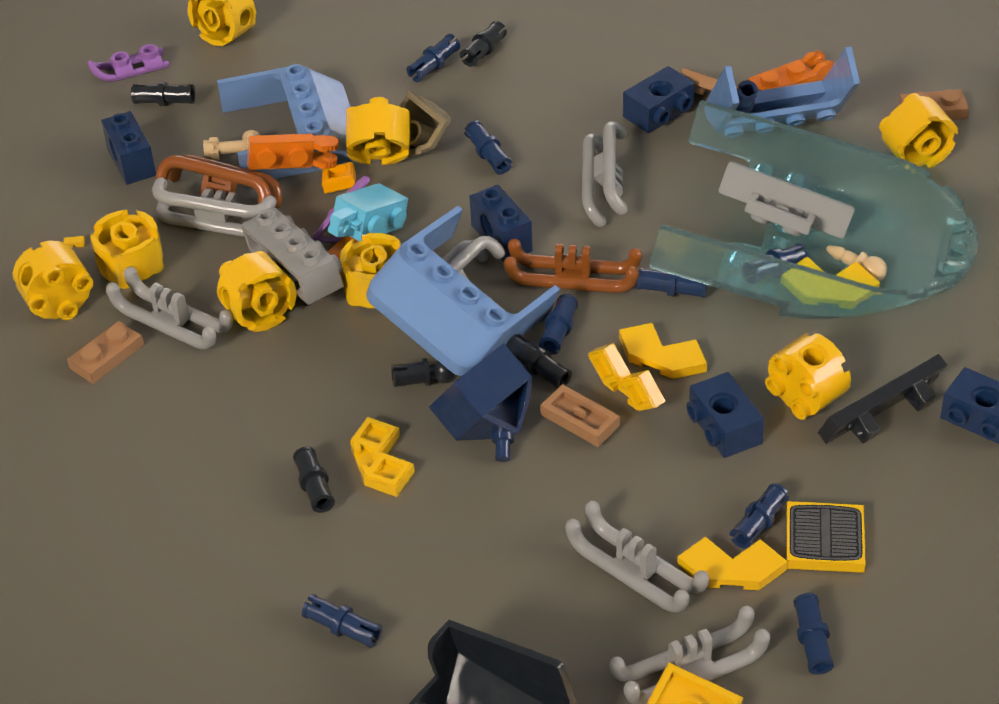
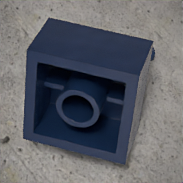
[429,343,532,462]

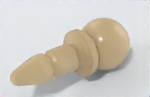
[826,245,887,282]

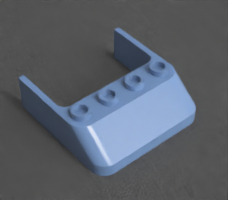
[704,46,860,137]
[217,64,356,179]
[367,206,560,376]

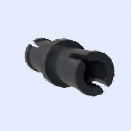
[460,21,507,67]
[131,82,196,106]
[506,334,572,389]
[293,446,335,513]

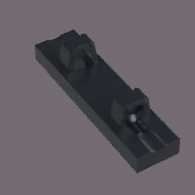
[818,354,947,444]

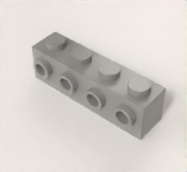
[240,207,344,305]

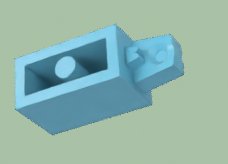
[328,183,409,241]

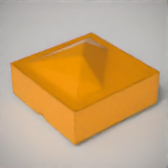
[322,162,356,194]

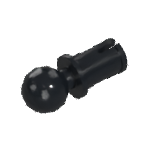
[391,358,457,387]

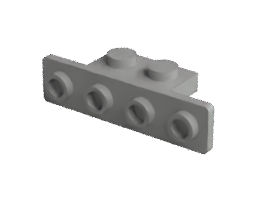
[719,161,855,239]

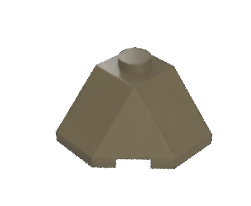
[399,91,451,158]

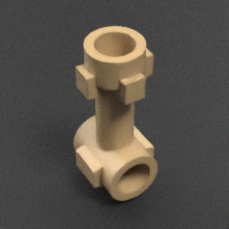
[203,130,260,160]

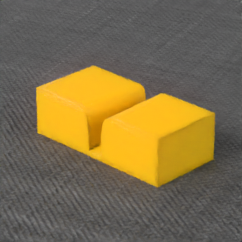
[63,236,85,248]

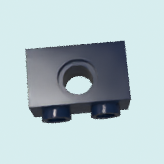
[623,66,694,134]
[101,111,156,185]
[469,184,533,262]
[940,367,999,444]
[686,372,764,458]

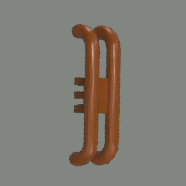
[155,155,282,209]
[504,238,642,293]

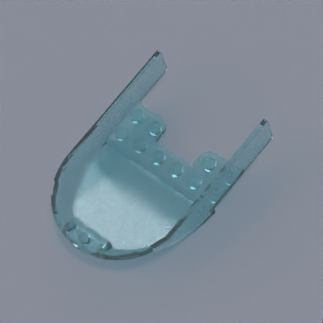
[649,100,978,319]

